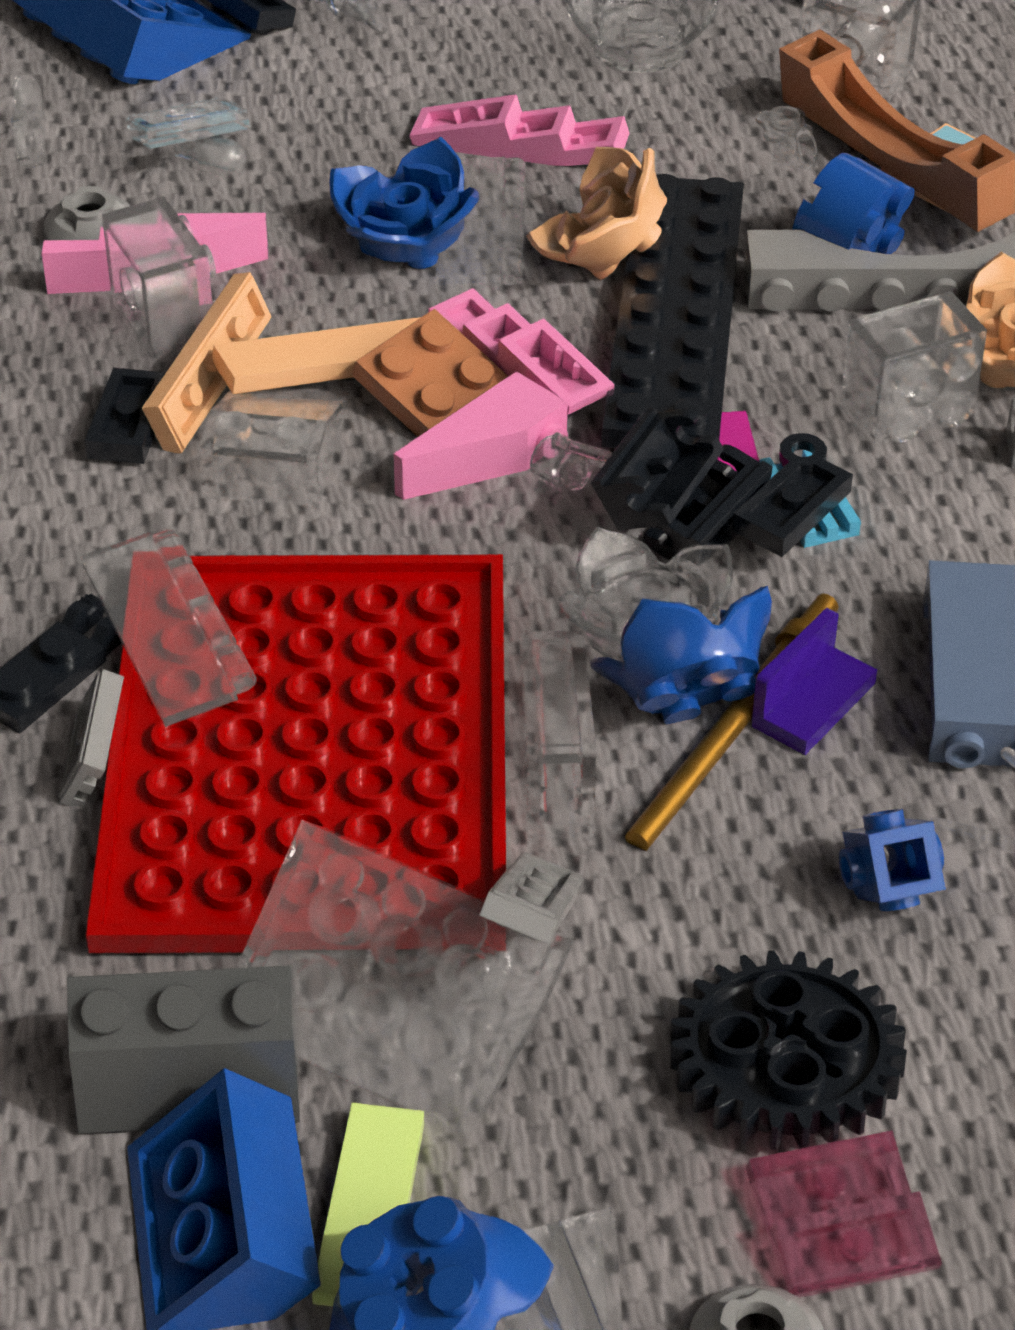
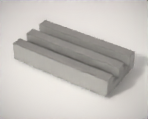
[58,669,124,807]

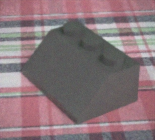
[67,965,300,1134]

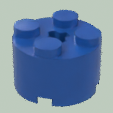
[792,153,915,254]

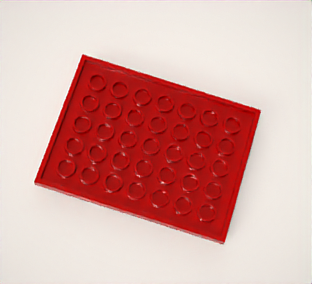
[86,554,507,953]

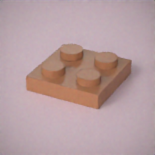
[351,309,509,437]

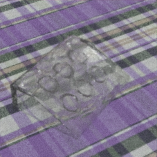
[236,820,574,1139]

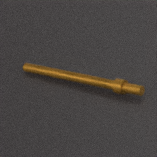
[625,593,839,851]

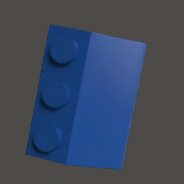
[127,1068,321,1330]

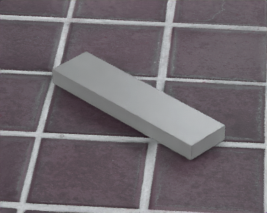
[479,852,584,944]

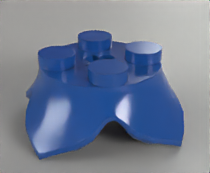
[329,137,479,269]
[589,586,772,724]
[329,1196,554,1330]

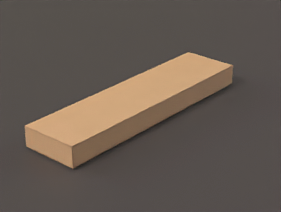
[142,272,272,453]
[212,317,421,394]

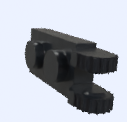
[0,593,127,734]

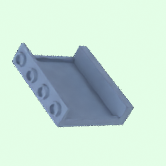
[923,560,1015,768]

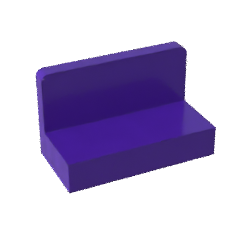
[752,608,877,755]

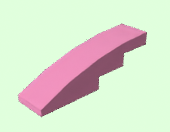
[409,94,630,166]
[42,213,268,294]
[429,288,615,415]

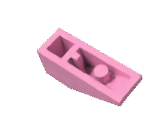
[393,371,568,500]

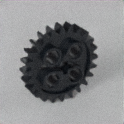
[670,950,907,1151]

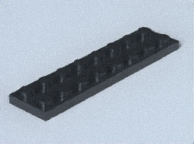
[601,174,744,448]

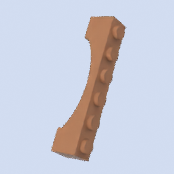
[779,29,1015,232]

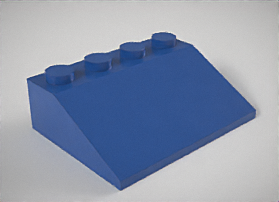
[12,0,251,84]

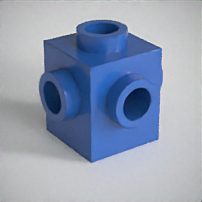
[839,809,946,911]

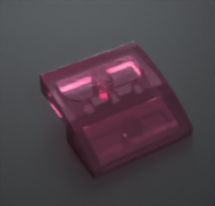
[746,1130,942,1298]

